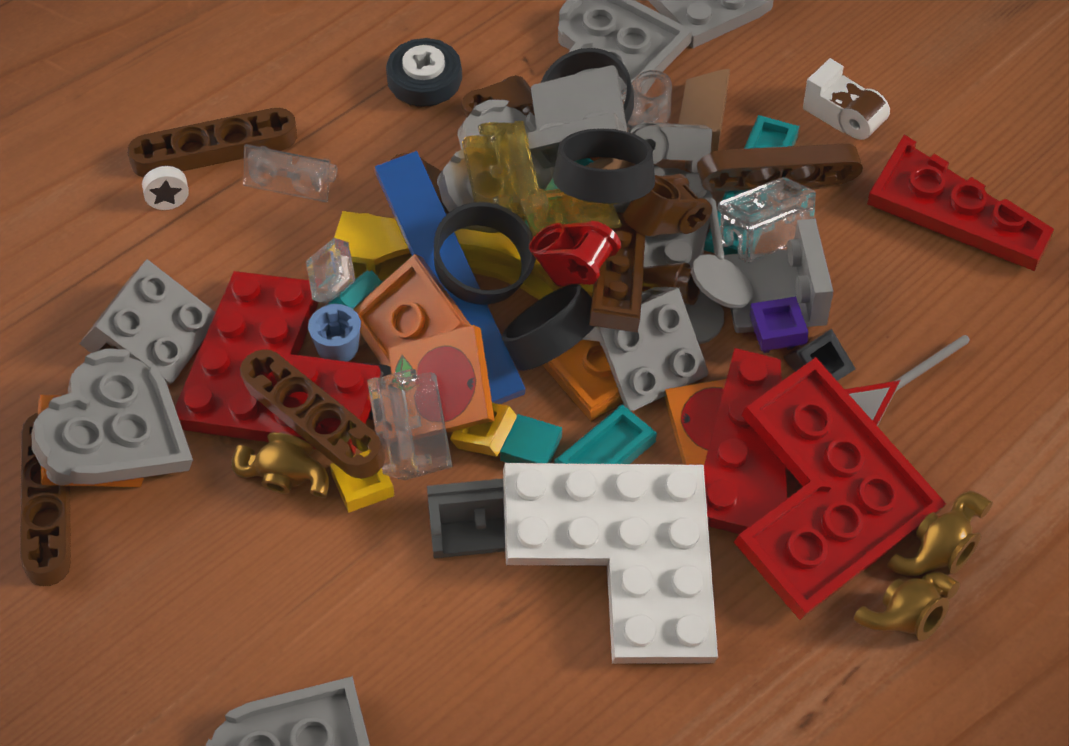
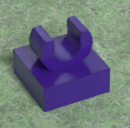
[749,296,809,353]

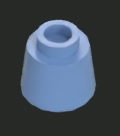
[308,304,361,362]

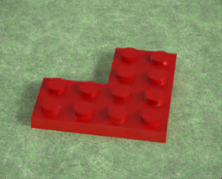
[175,271,381,455]
[734,357,946,620]

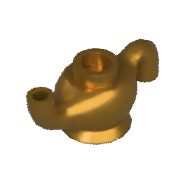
[232,433,329,498]
[887,491,993,576]
[854,572,960,641]

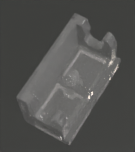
[718,177,816,263]
[367,369,453,480]

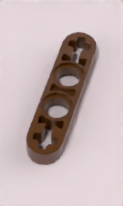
[127,108,297,177]
[697,144,863,192]
[240,349,385,479]
[20,413,71,586]

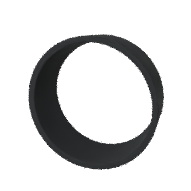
[541,48,634,124]
[553,129,655,204]
[434,202,536,305]
[502,284,595,371]

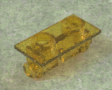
[520,189,621,237]

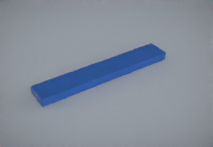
[375,151,526,404]

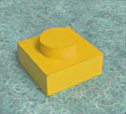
[450,403,517,457]
[330,450,394,513]

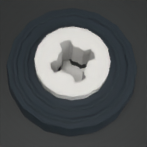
[386,38,462,107]

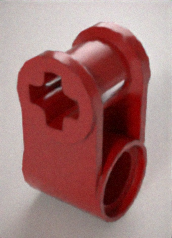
[528,221,621,286]

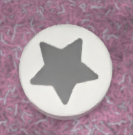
[142,166,189,210]

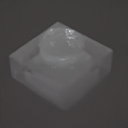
[306,238,355,304]

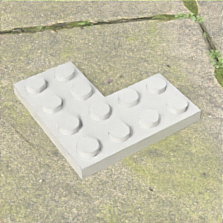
[503,463,718,664]

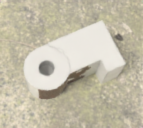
[803,58,890,140]

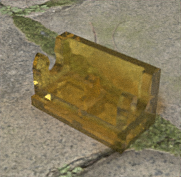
[462,121,541,222]

